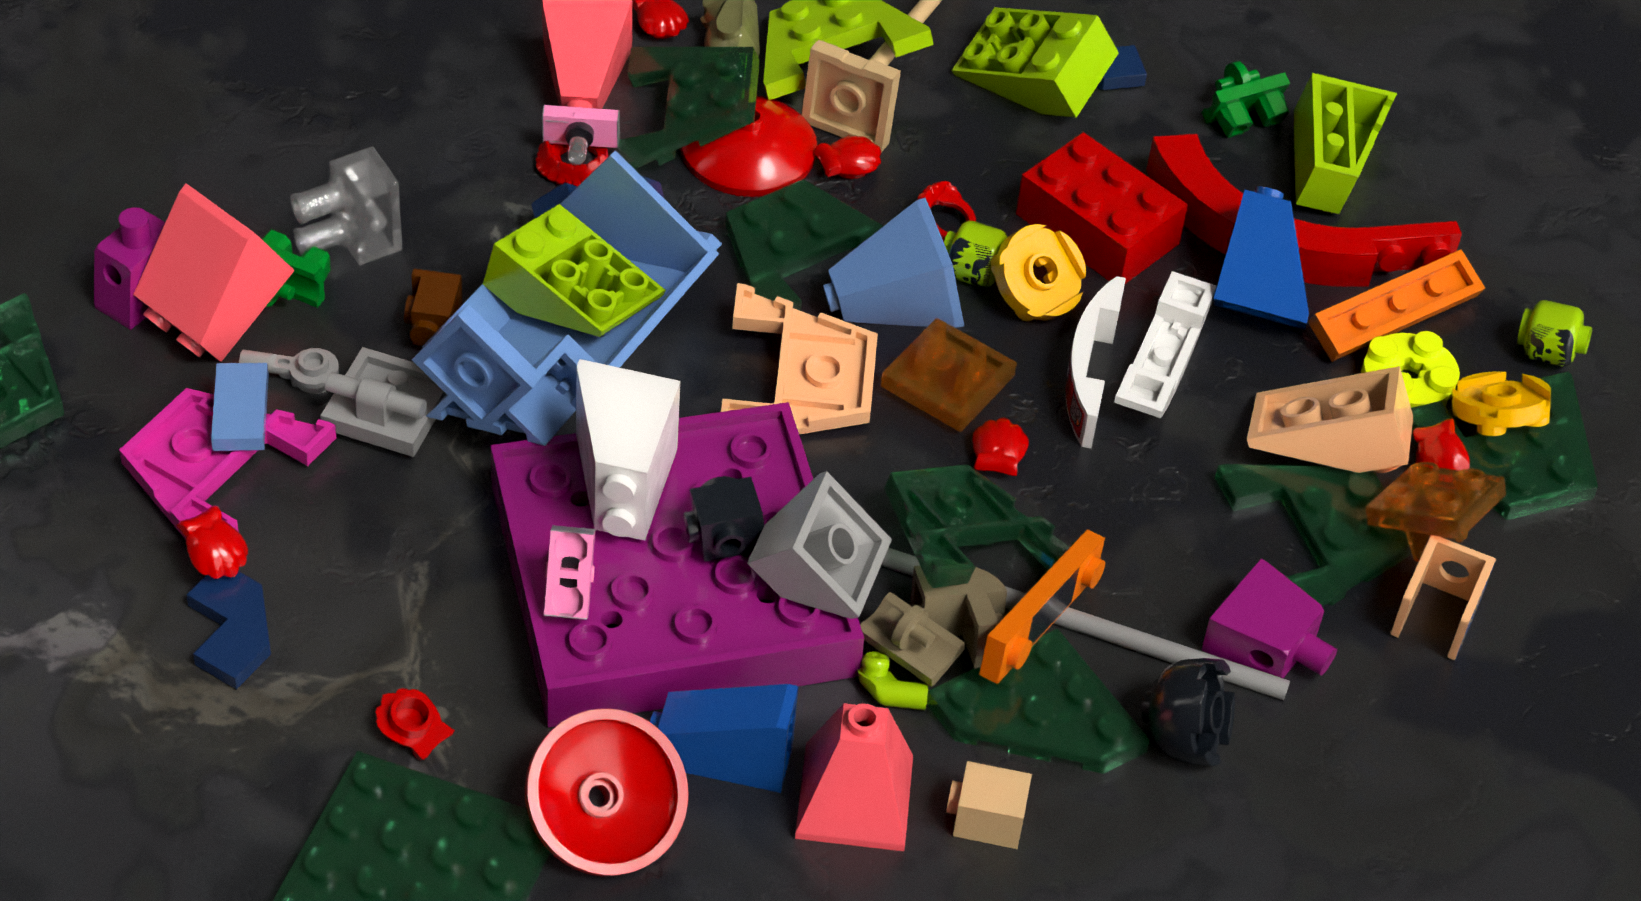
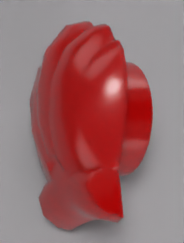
[632,0,689,39]
[814,135,881,179]
[972,417,1029,476]
[1412,418,1470,491]
[176,506,248,579]
[375,688,455,761]

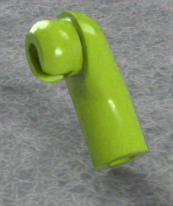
[858,651,928,710]

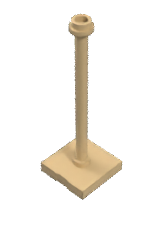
[802,0,942,153]

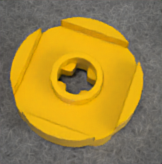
[991,224,1086,321]
[1452,371,1551,436]

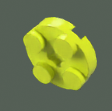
[1361,331,1460,417]

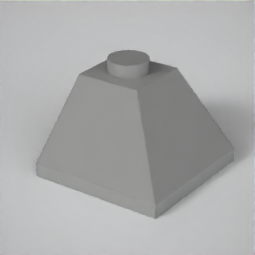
[747,471,892,619]

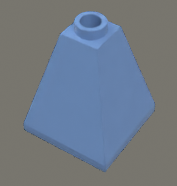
[823,197,964,328]

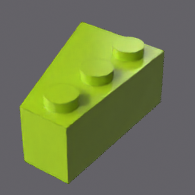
[1294,73,1397,214]

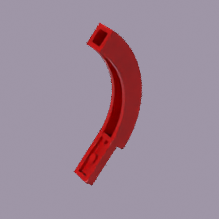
[1146,134,1462,287]

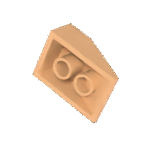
[1247,366,1413,473]

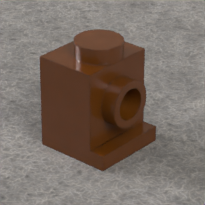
[404,268,463,346]

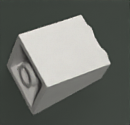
[576,359,680,541]

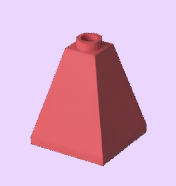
[541,0,632,109]
[795,703,913,851]

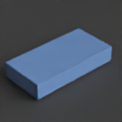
[211,363,269,451]

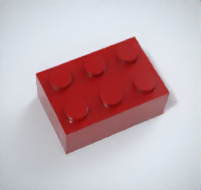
[1016,132,1188,284]

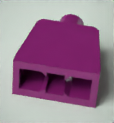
[94,207,165,330]
[1201,559,1337,678]

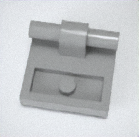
[320,347,446,457]

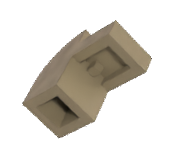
[910,563,1007,668]

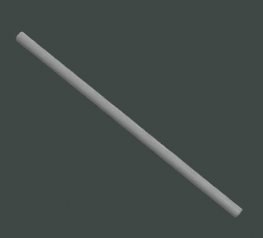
[881,548,1290,701]

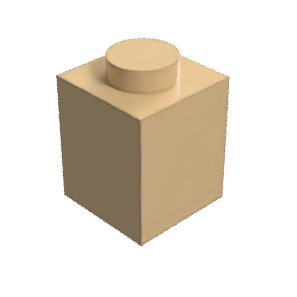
[946,761,1032,849]

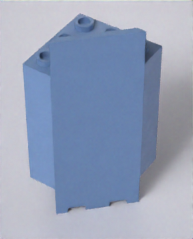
[412,150,722,446]

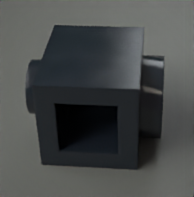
[683,476,764,562]

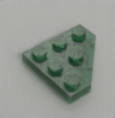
[927,628,1150,774]

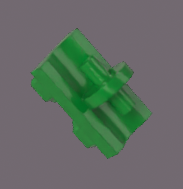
[1201,61,1290,138]
[261,229,331,308]

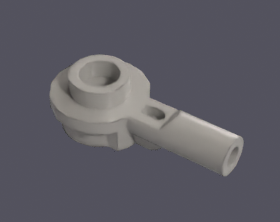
[239,348,339,394]

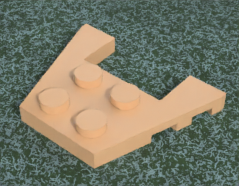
[721,283,878,434]

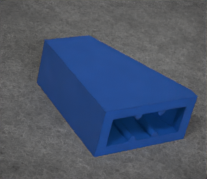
[1214,186,1309,330]
[650,684,799,793]

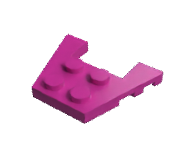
[119,388,337,539]

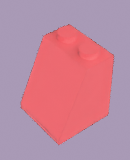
[133,183,295,362]

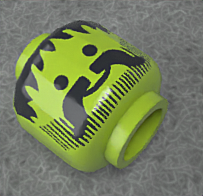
[944,220,1007,288]
[1517,300,1592,366]

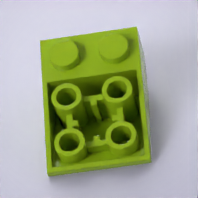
[951,7,1119,118]
[483,204,666,337]

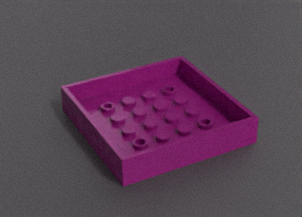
[491,402,864,728]

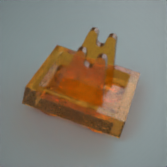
[880,318,1017,432]
[1366,462,1506,562]

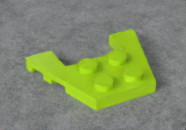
[763,0,934,100]

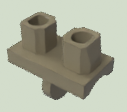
[860,592,965,687]

